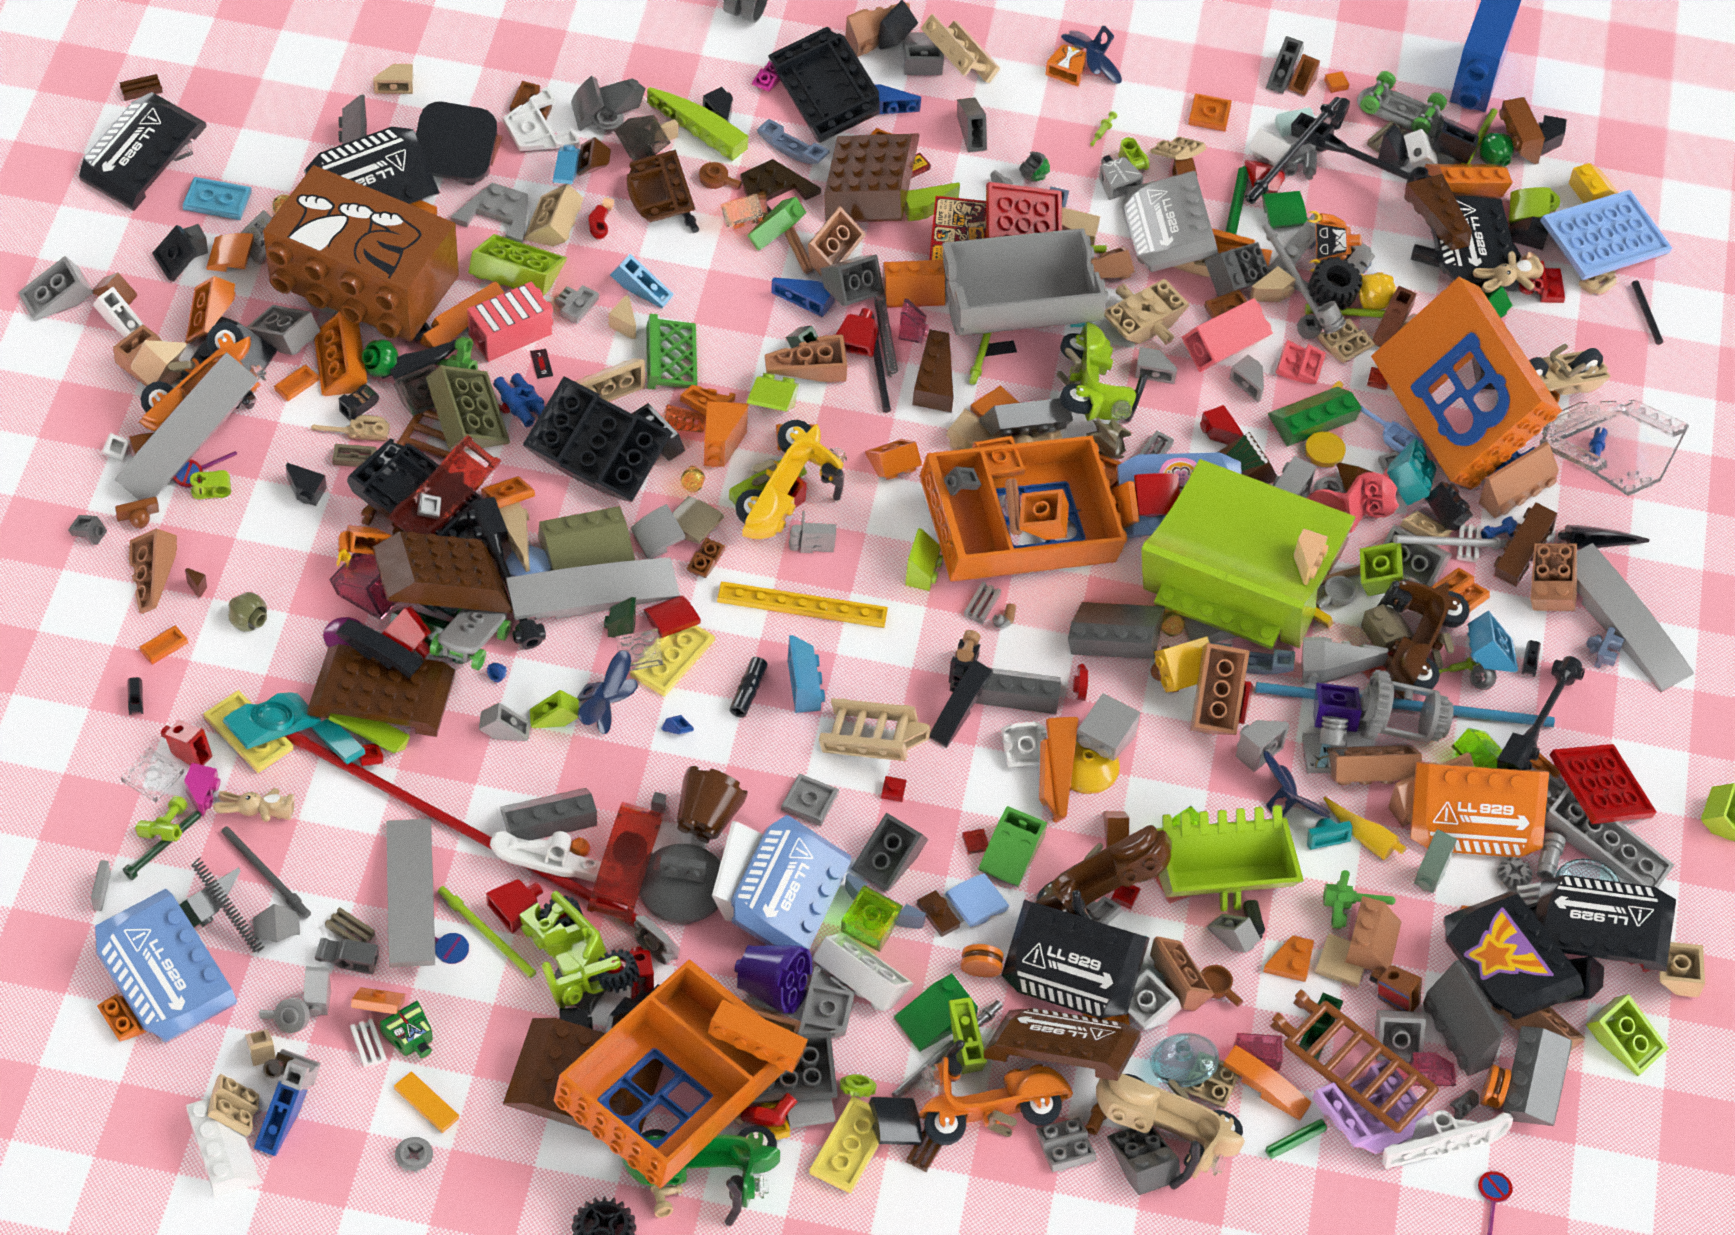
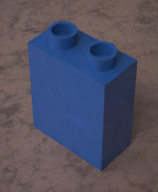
[1449,0,1521,113]

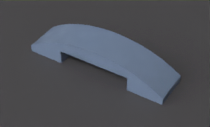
[757,119,830,164]
[1210,642,1296,675]
[845,873,926,929]

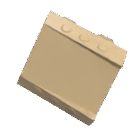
[946,408,992,450]

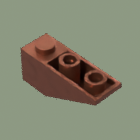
[1372,286,1417,347]

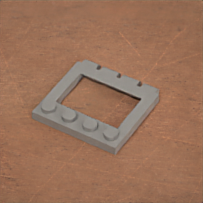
[1268,214,1375,303]

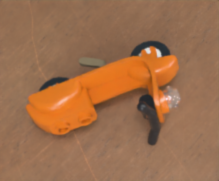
[138,322,267,432]
[919,1040,1073,1145]

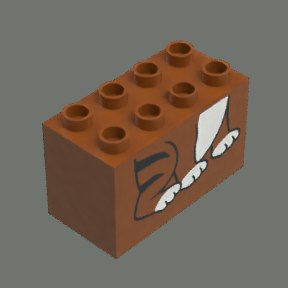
[263,165,459,342]

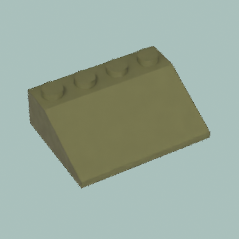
[426,365,510,451]
[538,506,635,571]

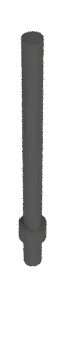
[221,826,311,919]

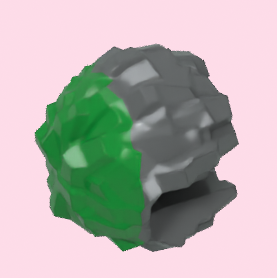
[1019,151,1050,181]

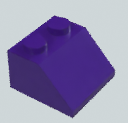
[1313,682,1362,732]

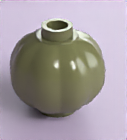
[228,592,267,632]

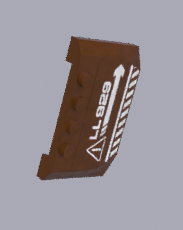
[984,1008,1141,1081]

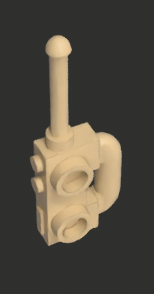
[1578,271,1617,295]
[311,415,390,442]

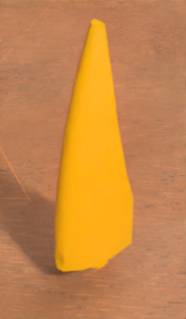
[1323,796,1407,860]

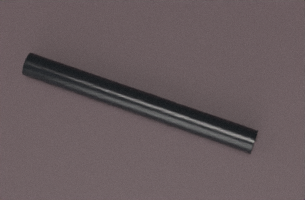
[1631,280,1664,345]

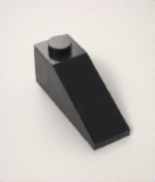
[631,403,686,461]

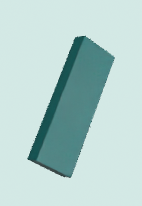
[312,718,366,764]

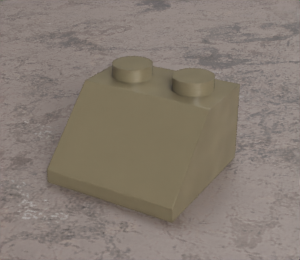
[1361,604,1414,655]

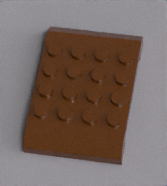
[307,644,456,737]

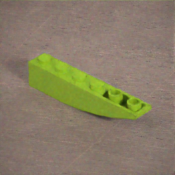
[647,87,748,161]

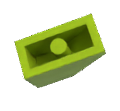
[529,690,579,729]

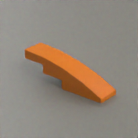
[1223,1045,1312,1121]

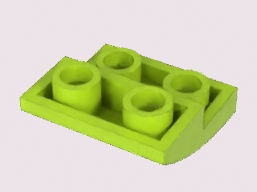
[1509,187,1551,224]

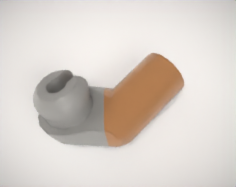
[992,603,1016,628]

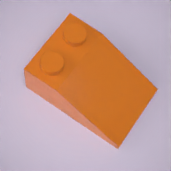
[185,276,236,344]

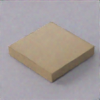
[1400,511,1452,546]
[1315,934,1364,988]

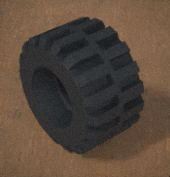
[1308,257,1362,310]

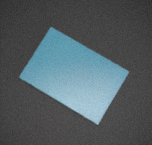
[182,177,252,220]

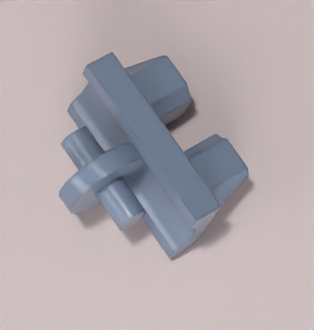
[1586,627,1624,668]

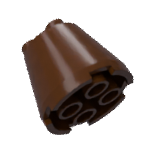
[677,766,748,843]

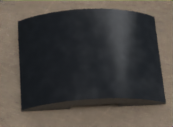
[523,376,673,502]

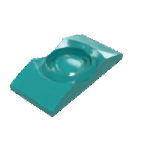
[223,692,322,749]

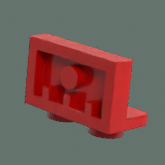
[1536,261,1565,303]

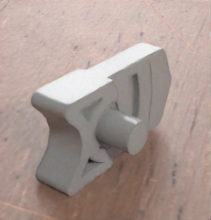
[990,170,1013,185]

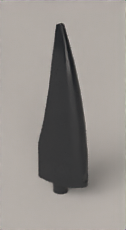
[381,340,456,386]
[1558,525,1650,549]

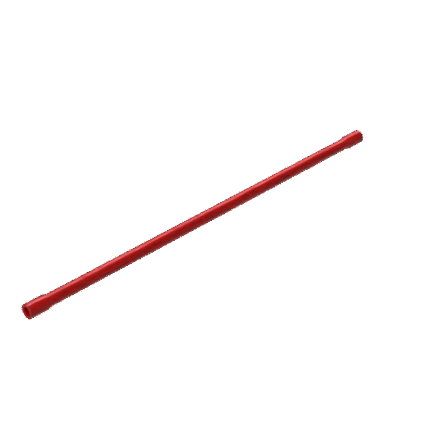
[285,732,640,929]

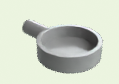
[1316,576,1356,610]
[259,997,310,1033]

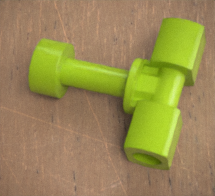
[135,795,188,842]

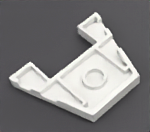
[503,86,580,151]

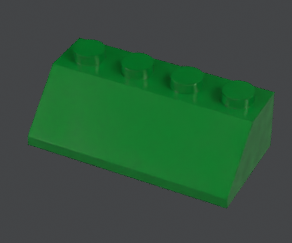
[1268,387,1362,447]

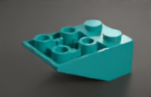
[1387,438,1437,506]

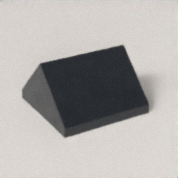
[878,0,919,50]

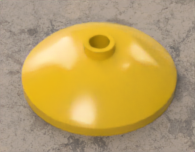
[1070,742,1120,794]

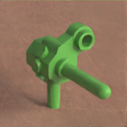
[436,337,478,370]
[1323,870,1396,929]

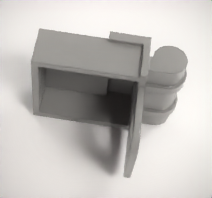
[788,510,836,554]

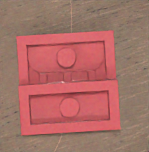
[1275,340,1326,384]

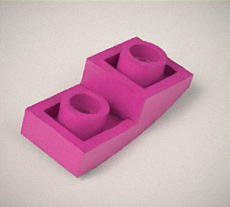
[752,61,780,92]

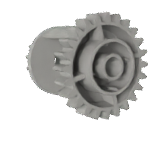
[1359,670,1454,743]

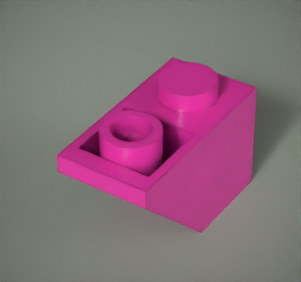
[184,763,221,817]

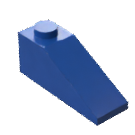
[771,277,835,318]
[254,1081,308,1156]

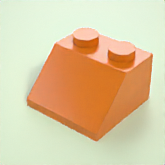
[865,439,922,480]
[1019,489,1069,540]

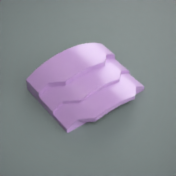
[1312,1059,1428,1154]

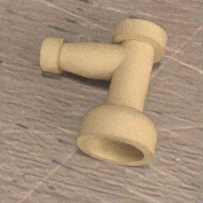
[649,1184,682,1218]

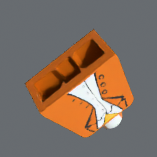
[1045,44,1086,87]

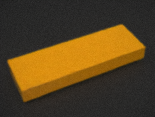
[394,1071,459,1133]

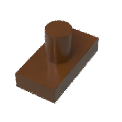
[917,890,961,937]

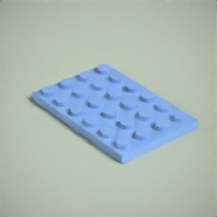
[1540,190,1673,280]

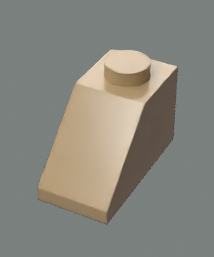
[373,64,414,94]
[1249,266,1296,302]

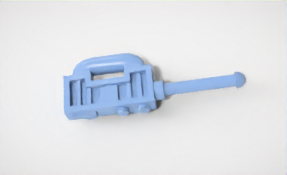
[1360,405,1424,453]

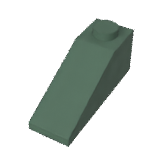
[1414,829,1457,894]

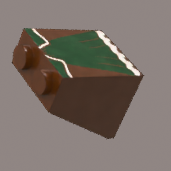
[1218,432,1277,484]

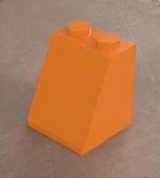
[704,401,748,467]

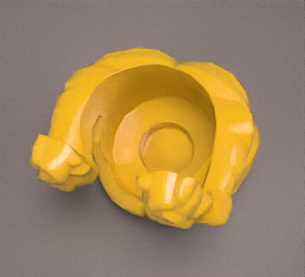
[1359,272,1397,310]

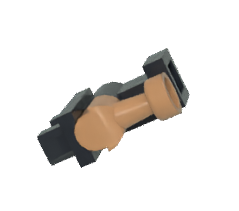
[948,630,981,692]

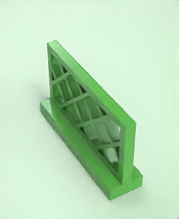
[646,313,697,389]

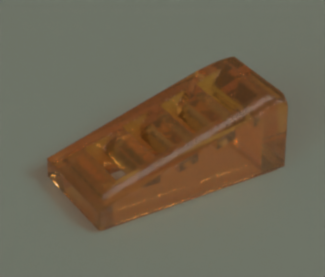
[662,404,706,433]

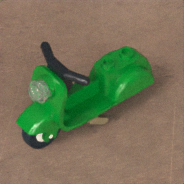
[621,1125,780,1226]

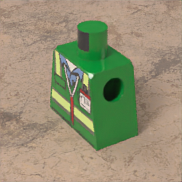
[380,1000,433,1058]

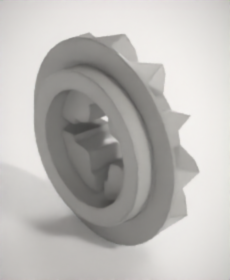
[593,107,624,132]
[1313,477,1346,493]
[1497,857,1533,889]
[395,1137,433,1173]

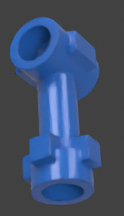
[1481,516,1518,539]

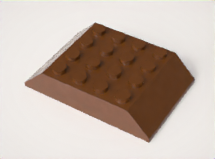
[824,133,920,222]
[373,532,513,613]
[503,1018,664,1133]

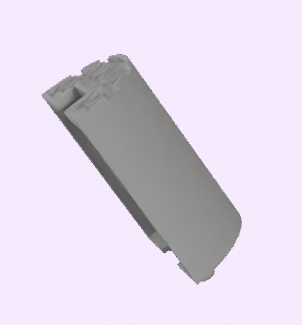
[942,228,1109,336]

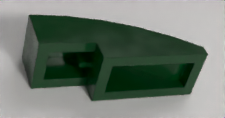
[1299,992,1344,1060]

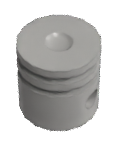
[1314,301,1346,334]
[1319,716,1348,746]

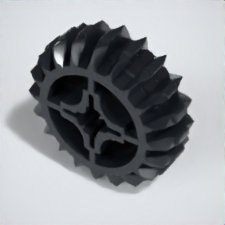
[572,1195,636,1235]

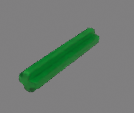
[1265,1119,1327,1159]

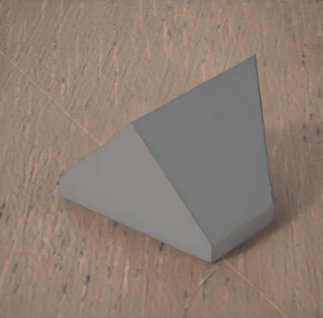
[253,904,300,943]

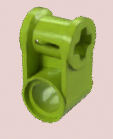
[1118,137,1150,170]
[190,470,232,500]

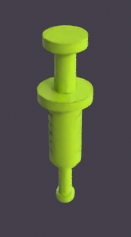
[1090,111,1118,146]
[1439,657,1480,674]

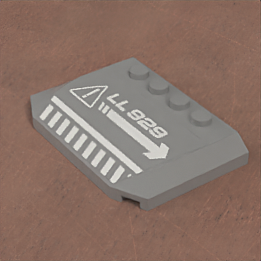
[1123,170,1218,272]

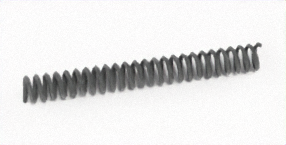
[874,294,898,377]
[191,857,265,953]

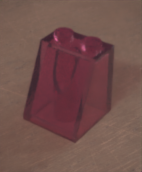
[329,553,398,620]

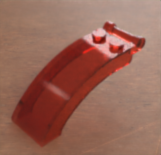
[388,435,501,535]
[587,802,664,924]

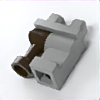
[263,1049,321,1091]

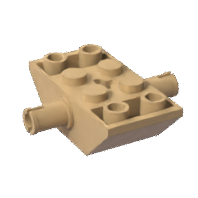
[1104,279,1189,345]

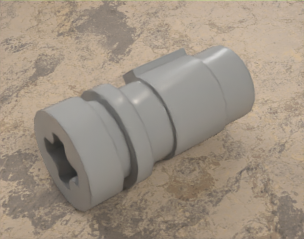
[1537,833,1566,880]

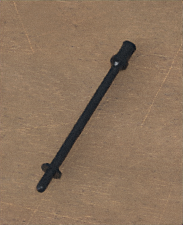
[1245,97,1341,204]

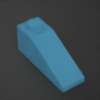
[553,145,580,184]
[610,254,674,308]

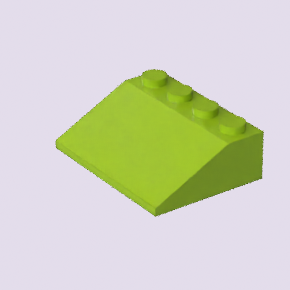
[468,234,567,296]

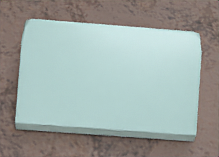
[1274,107,1314,137]

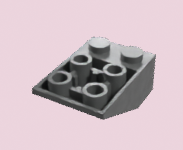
[902,32,944,75]
[1204,242,1270,297]
[1107,1126,1181,1195]

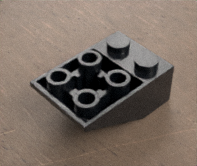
[1432,115,1479,164]

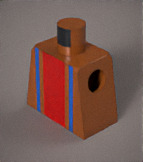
[1369,965,1422,1012]

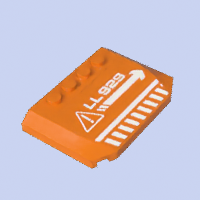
[1410,761,1549,858]

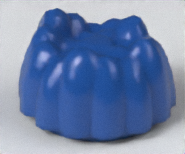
[487,662,507,683]

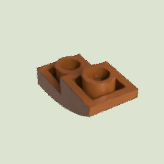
[687,538,725,578]

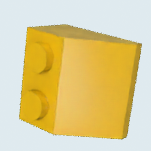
[1568,163,1619,203]

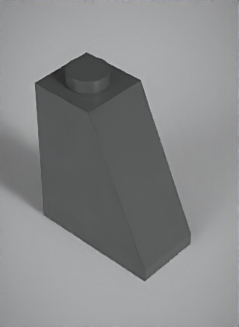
[957,97,987,152]

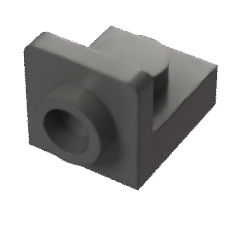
[944,467,981,495]
[68,515,107,545]

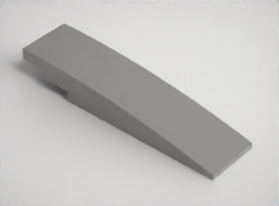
[114,352,259,500]
[1577,543,1694,692]
[506,557,680,620]
[1531,767,1675,888]
[386,818,435,968]

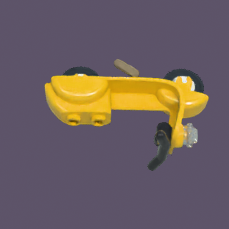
[735,419,847,539]

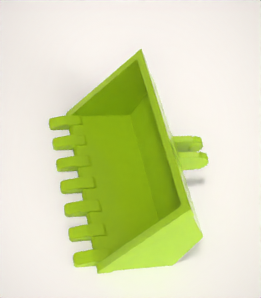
[1157,805,1304,912]

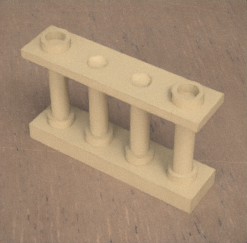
[921,13,1001,83]
[819,698,918,761]

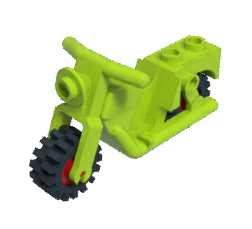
[519,891,640,1008]

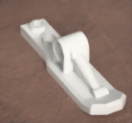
[490,831,624,888]
[1382,1110,1513,1169]

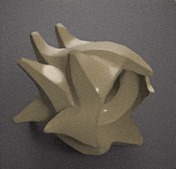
[1086,417,1132,460]

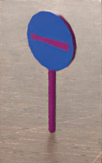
[435,933,469,964]

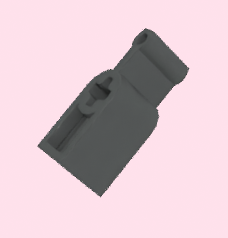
[315,938,379,975]

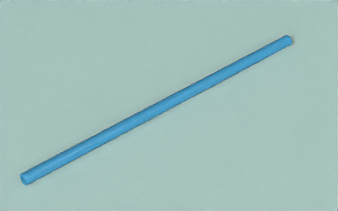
[1255,682,1555,727]

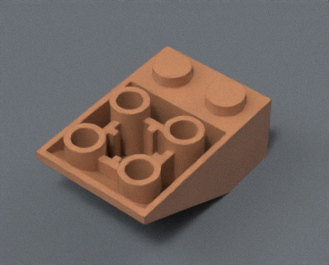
[113,324,182,386]
[1530,543,1577,611]

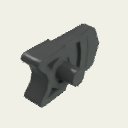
[1449,1089,1479,1120]

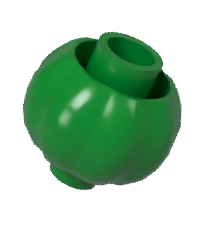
[1479,133,1515,167]
[362,339,398,377]

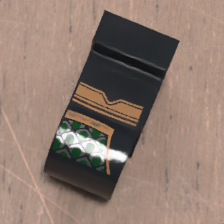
[338,384,379,422]

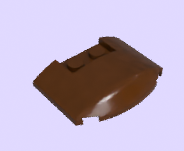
[627,149,696,223]

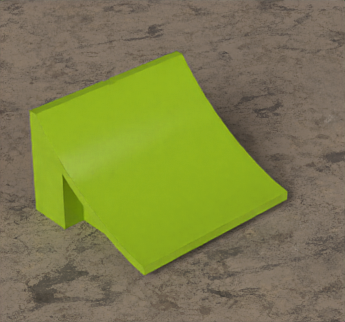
[1141,459,1355,649]

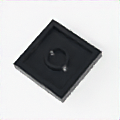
[152,225,198,282]

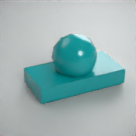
[1307,818,1353,850]

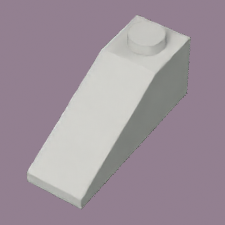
[93,287,144,337]

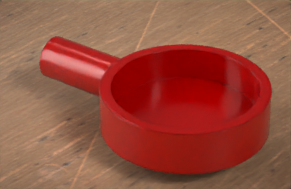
[1073,664,1088,701]

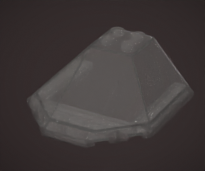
[1540,400,1689,496]

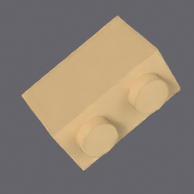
[1659,942,1705,997]

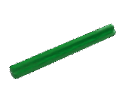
[1225,166,1249,235]

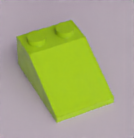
[747,373,799,412]
[1585,994,1669,1076]

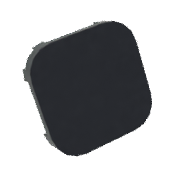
[416,101,497,185]

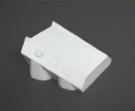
[1000,722,1047,768]

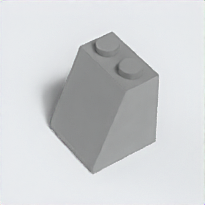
[1076,693,1141,761]

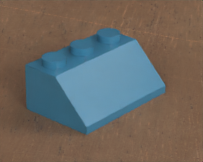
[1467,610,1518,672]
[787,635,825,713]

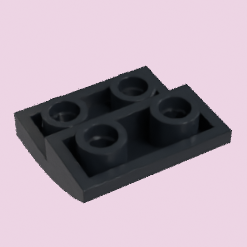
[869,1097,922,1145]

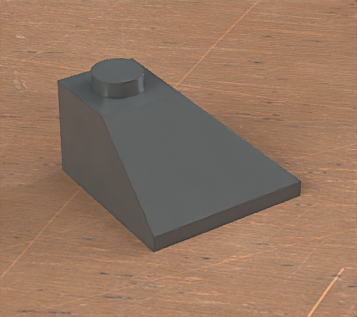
[600,78,646,115]

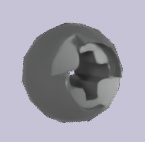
[1297,315,1322,339]
[1469,664,1497,691]

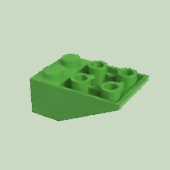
[978,806,1048,887]

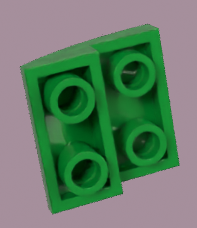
[1261,191,1308,229]

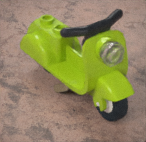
[1056,322,1148,422]

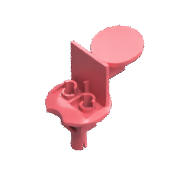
[1307,468,1399,533]

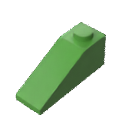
[747,197,807,251]

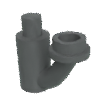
[1283,150,1318,180]

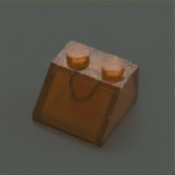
[720,190,768,229]

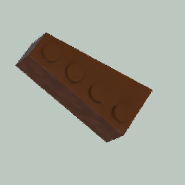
[1404,174,1472,251]
[912,329,954,413]
[1493,502,1558,587]

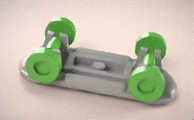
[1357,71,1447,138]
[430,608,512,671]

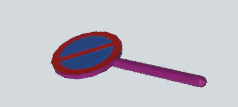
[173,451,237,488]
[1478,1171,1513,1235]

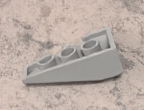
[1301,637,1388,684]

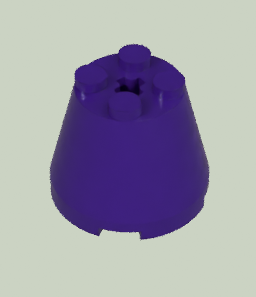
[734,945,812,1014]

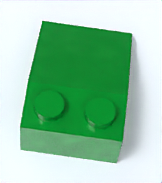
[894,973,978,1052]

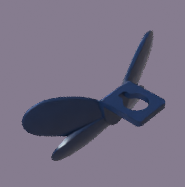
[1061,25,1122,84]
[577,650,638,734]
[1263,751,1331,818]

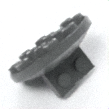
[638,844,721,924]

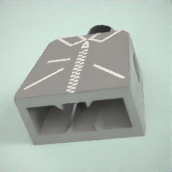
[1099,155,1144,200]

